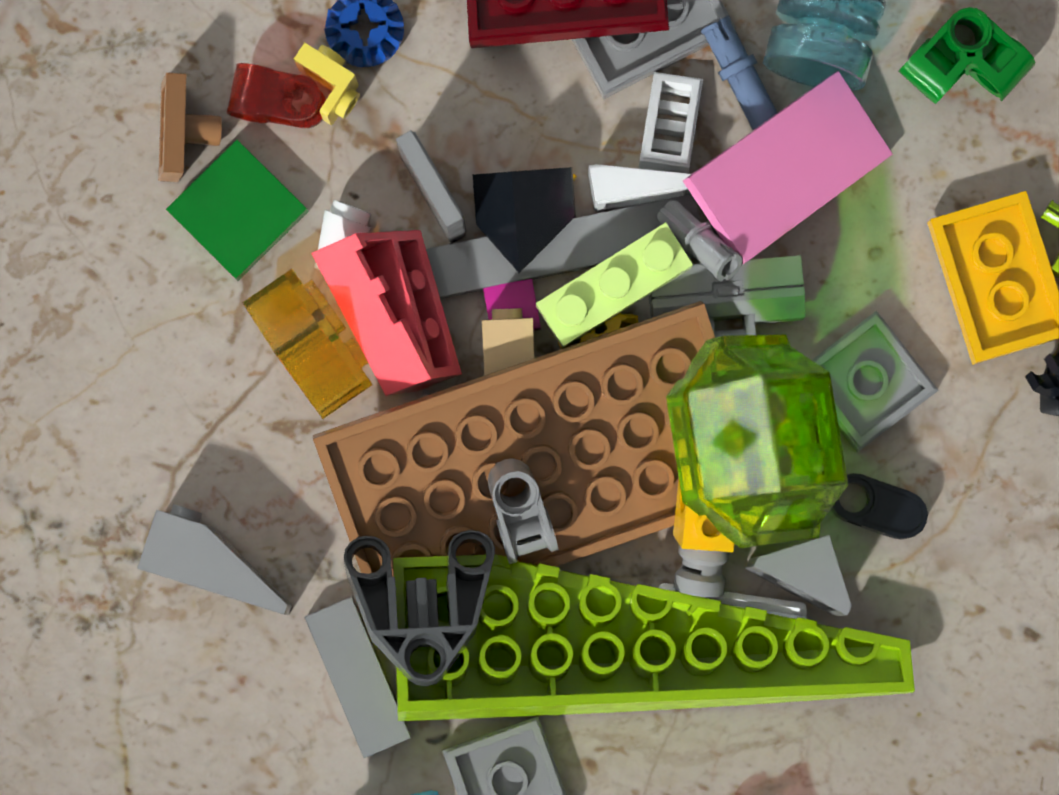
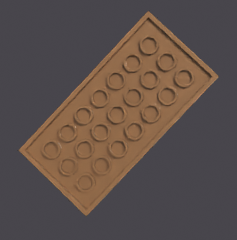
[313,301,765,577]

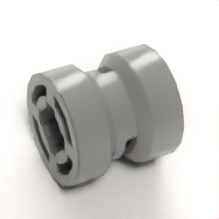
[673,545,730,597]

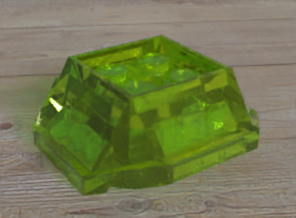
[666,334,848,548]

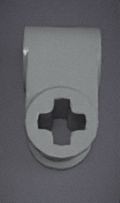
[488,458,559,565]

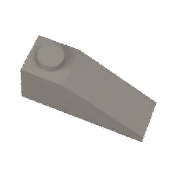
[137,504,292,615]

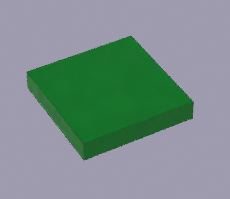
[166,140,309,281]

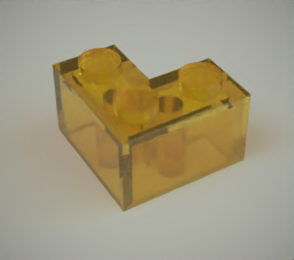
[242,269,373,419]

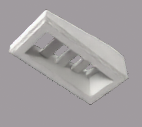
[639,72,703,174]
[588,164,691,212]

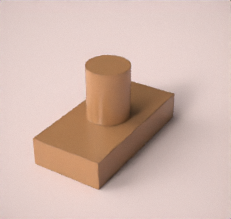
[158,72,222,182]

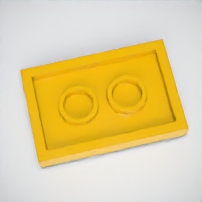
[927,191,1059,365]

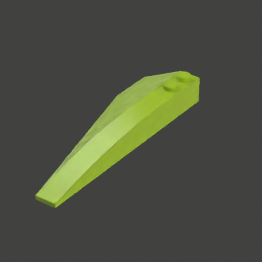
[393,554,915,721]

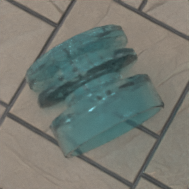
[762,0,886,91]

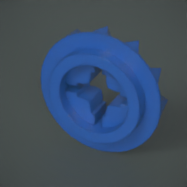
[324,0,404,67]

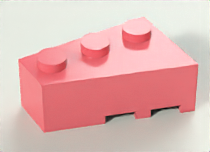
[311,230,462,396]

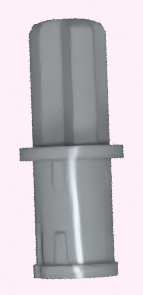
[657,201,743,281]

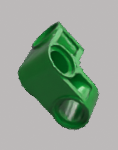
[898,7,1036,104]

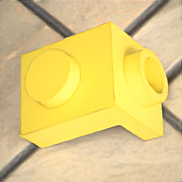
[294,42,360,126]

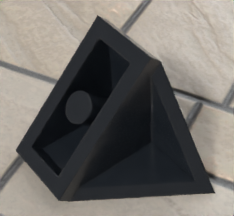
[472,167,576,273]

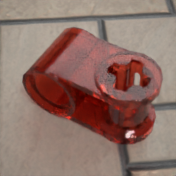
[227,63,326,129]

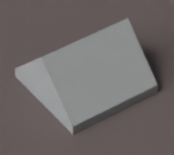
[745,535,852,616]

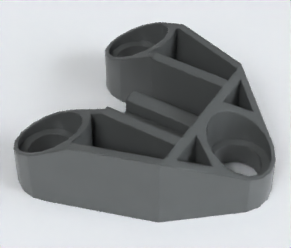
[344,530,495,686]

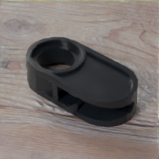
[827,473,928,540]

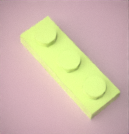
[536,222,693,348]

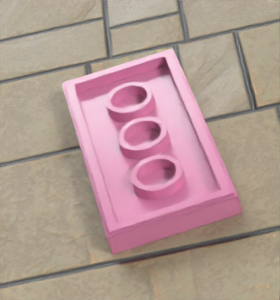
[683,71,893,264]

